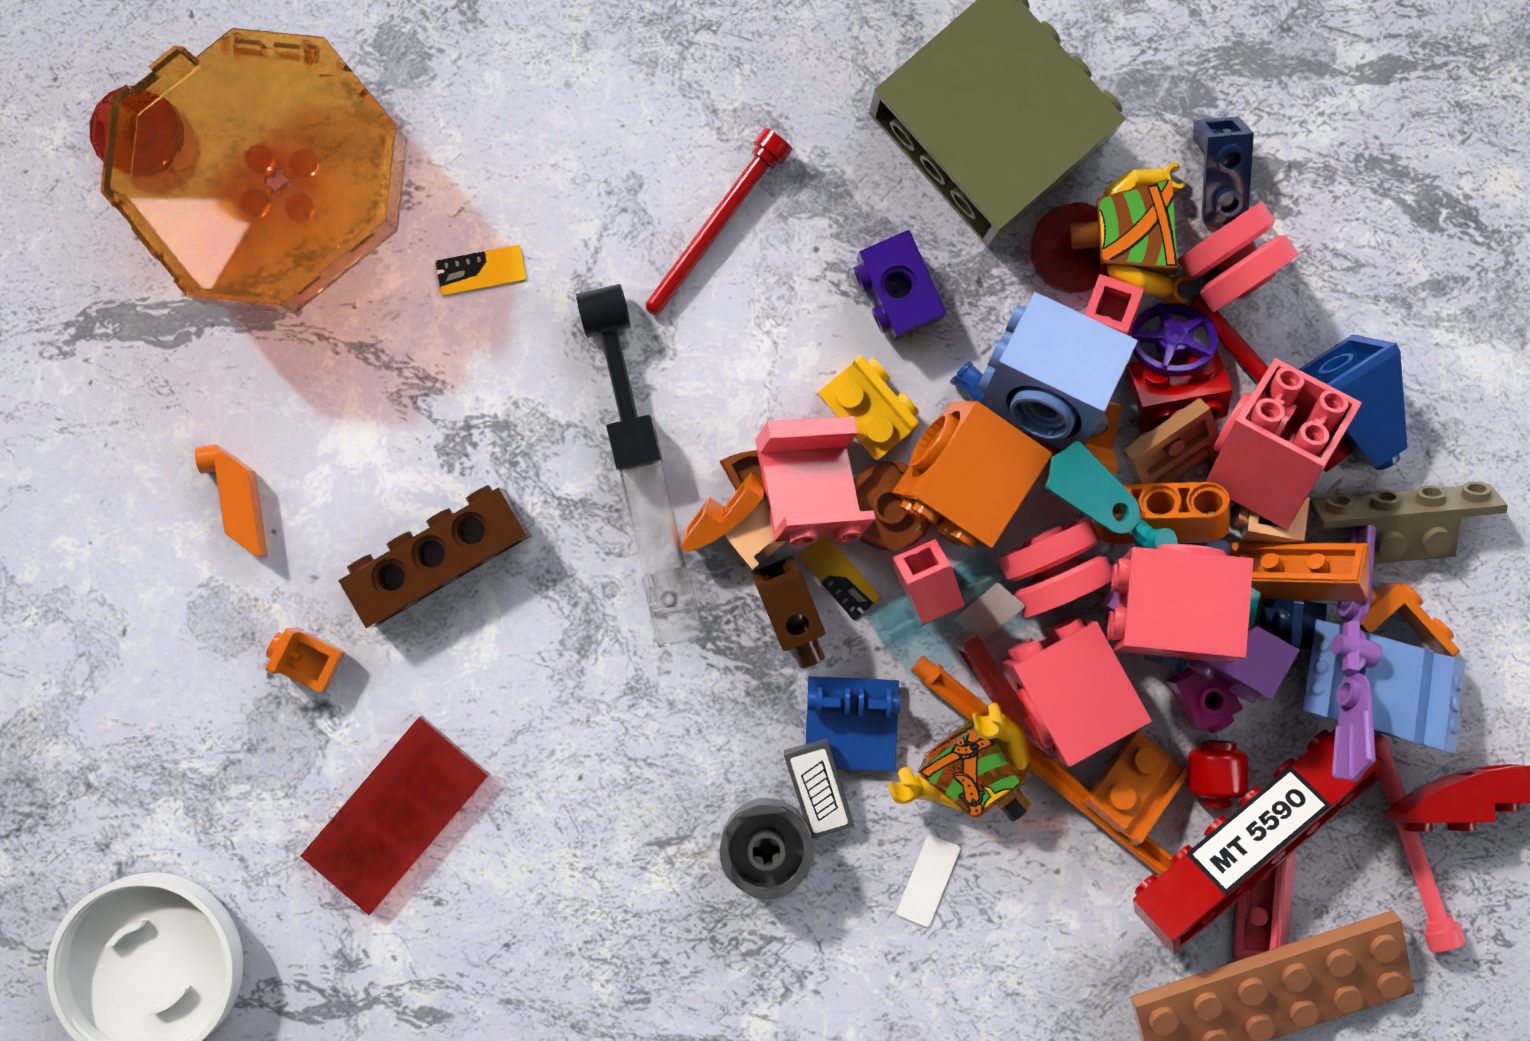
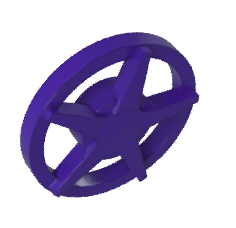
[1130,303,1218,376]

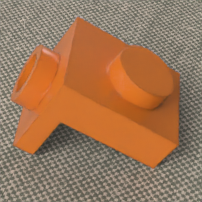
[265,627,346,693]

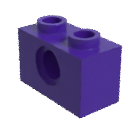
[853,230,947,341]

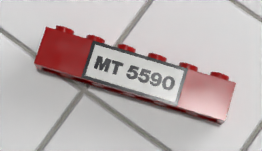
[1133,729,1384,954]

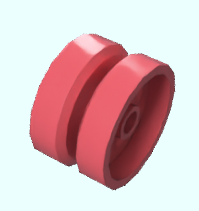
[1177,201,1299,313]
[996,518,1113,618]

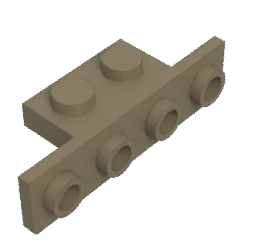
[1311,482,1508,564]

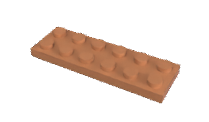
[1130,910,1415,1041]

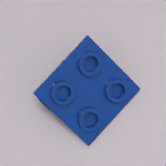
[805,676,901,772]

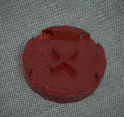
[1030,202,1110,293]

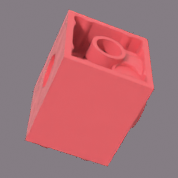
[1206,358,1362,530]
[1107,544,1254,663]
[1001,616,1152,767]

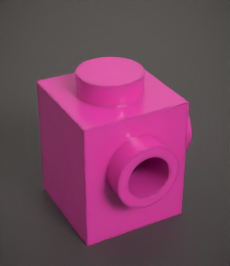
[1166,667,1243,733]

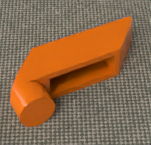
[195,444,268,557]

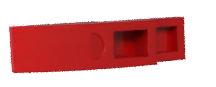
[1385,764,1530,832]

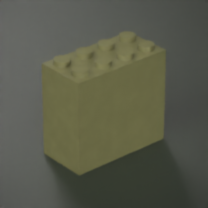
[869,0,1126,247]

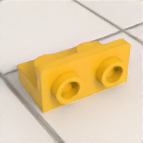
[817,354,920,463]

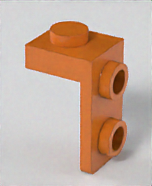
[1360,583,1460,657]

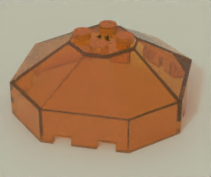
[100,28,408,314]

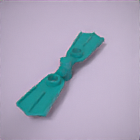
[1045,441,1261,628]

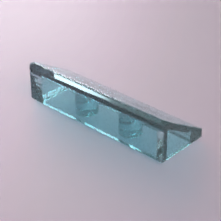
[867,552,1005,646]

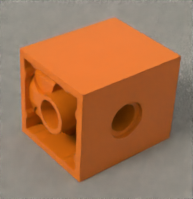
[892,401,1053,550]

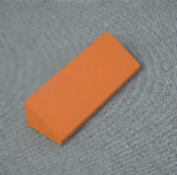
[1228,542,1370,602]

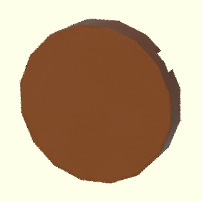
[853,461,931,551]

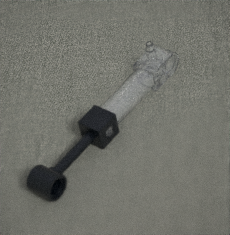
[576,284,704,648]

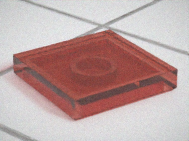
[953,632,1030,723]

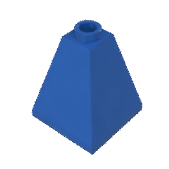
[1298,335,1408,470]

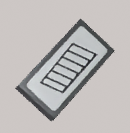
[784,738,854,839]

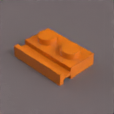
[1083,730,1188,845]

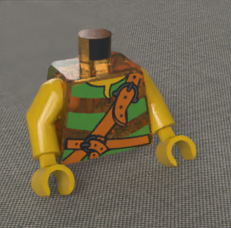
[888,703,1032,822]

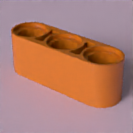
[1094,482,1230,544]

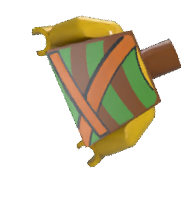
[1070,162,1191,304]

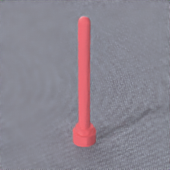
[1374,735,1466,952]

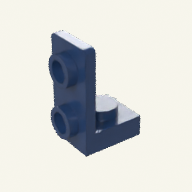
[1193,116,1254,224]
[1259,599,1327,648]

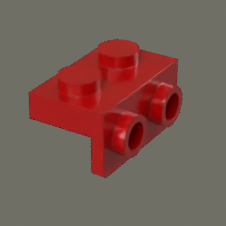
[1126,349,1233,433]

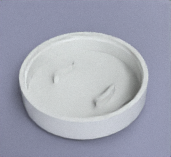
[46,873,243,1041]

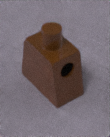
[751,555,826,668]

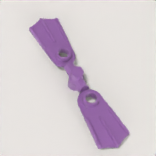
[1331,525,1382,782]

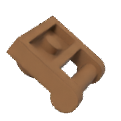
[1123,398,1219,484]

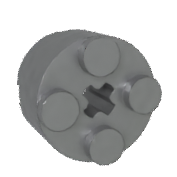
[720,798,813,899]

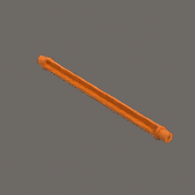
[910,655,1173,875]

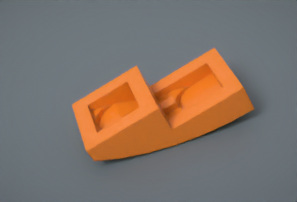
[680,472,764,552]

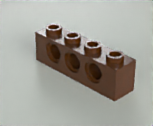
[338,485,532,628]

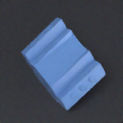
[1303,619,1465,754]

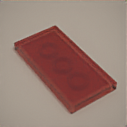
[300,715,490,915]

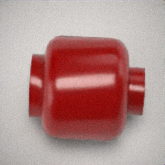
[1187,740,1248,808]

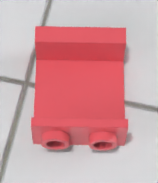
[755,416,875,546]

